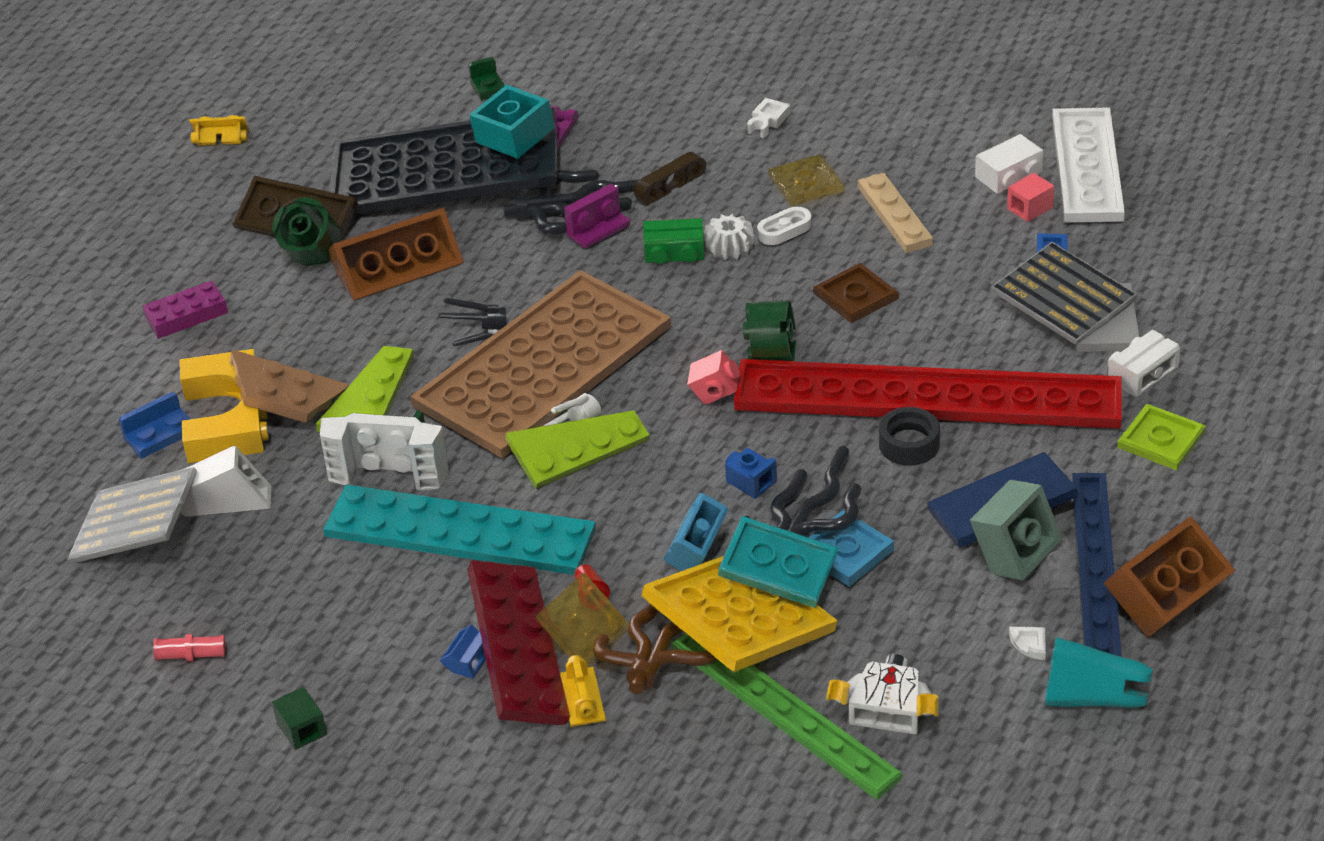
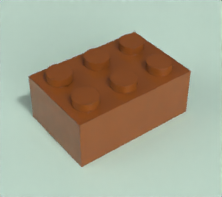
[1104,516,1236,638]

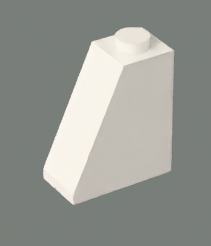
[180,446,271,517]

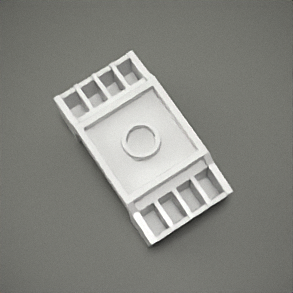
[320,413,449,490]

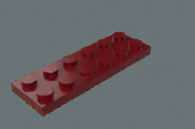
[467,560,570,725]

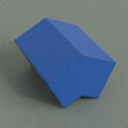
[440,624,486,679]

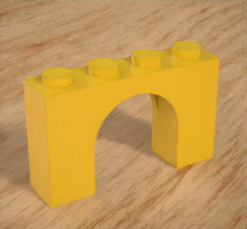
[179,349,269,463]

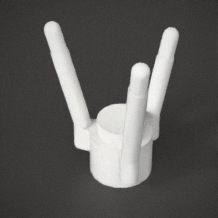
[544,393,601,426]

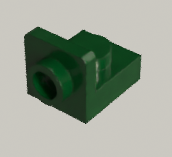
[468,57,505,101]

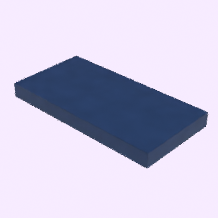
[927,452,1078,548]

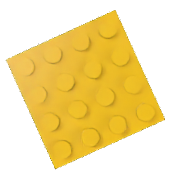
[641,556,838,672]

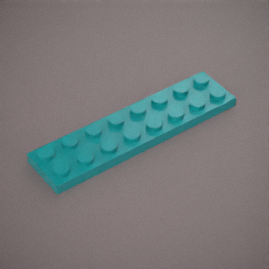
[323,484,596,575]

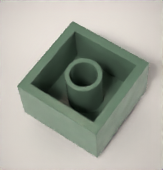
[970,480,1062,581]

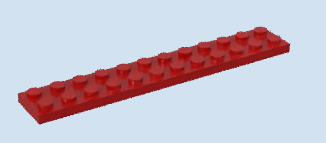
[734,359,1122,429]

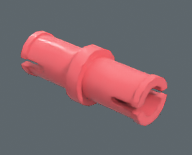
[153,634,226,662]

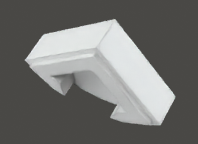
[1009,627,1046,660]

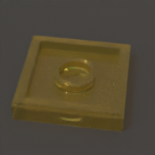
[768,154,844,207]
[535,573,629,665]

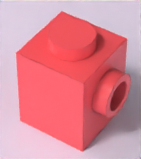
[1007,173,1054,222]
[687,350,740,404]

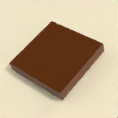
[813,263,899,324]

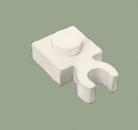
[747,98,790,138]

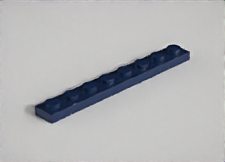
[1072,473,1122,657]

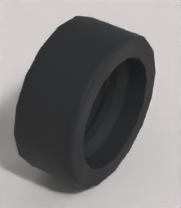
[879,407,940,466]

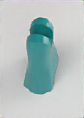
[1044,637,1153,708]

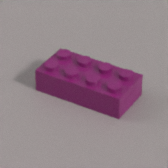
[142,280,228,339]

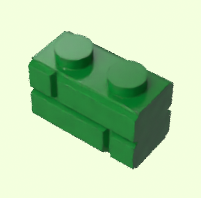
[643,218,704,263]

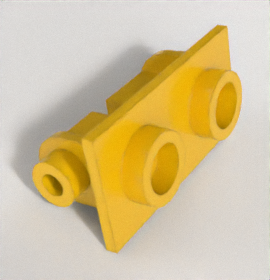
[190,115,250,146]
[560,655,606,727]

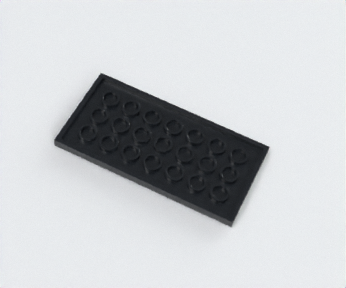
[329,108,557,215]

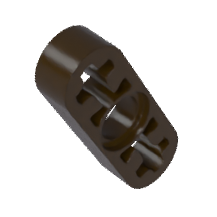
[634,152,706,206]

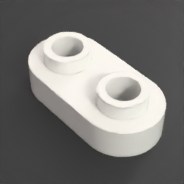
[757,207,811,245]

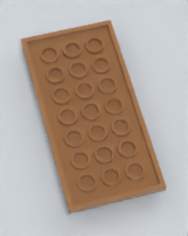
[410,270,671,459]

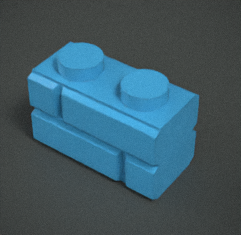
[663,493,729,571]

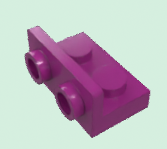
[564,184,630,248]

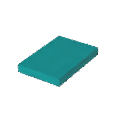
[718,516,839,608]

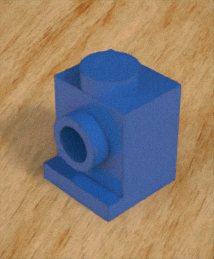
[725,447,777,499]

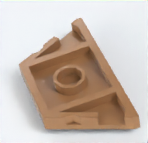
[229,349,349,423]

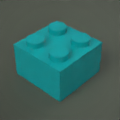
[469,85,555,159]

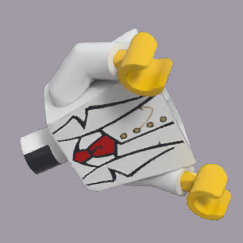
[826,654,939,734]

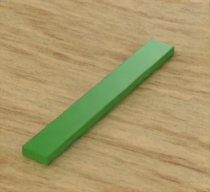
[672,633,902,800]

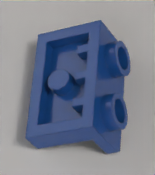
[119,392,190,459]

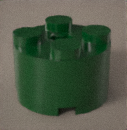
[272,197,340,266]
[743,300,796,361]

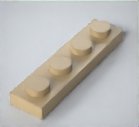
[858,173,933,253]

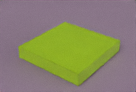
[1117,404,1206,470]

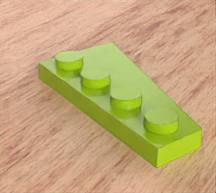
[316,346,414,432]
[505,410,650,489]

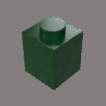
[272,687,327,750]

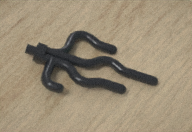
[503,169,640,234]
[744,446,861,536]

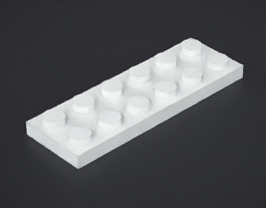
[1052,108,1125,222]

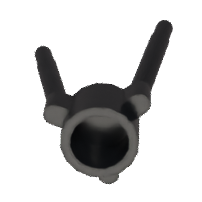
[438,298,506,346]

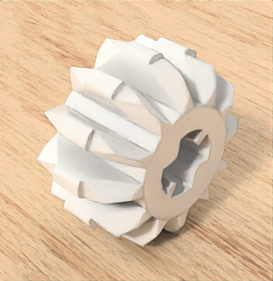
[704,213,754,261]

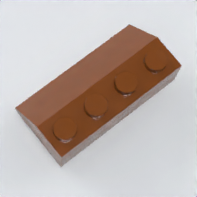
[328,208,464,300]

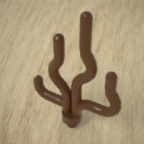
[593,602,718,694]

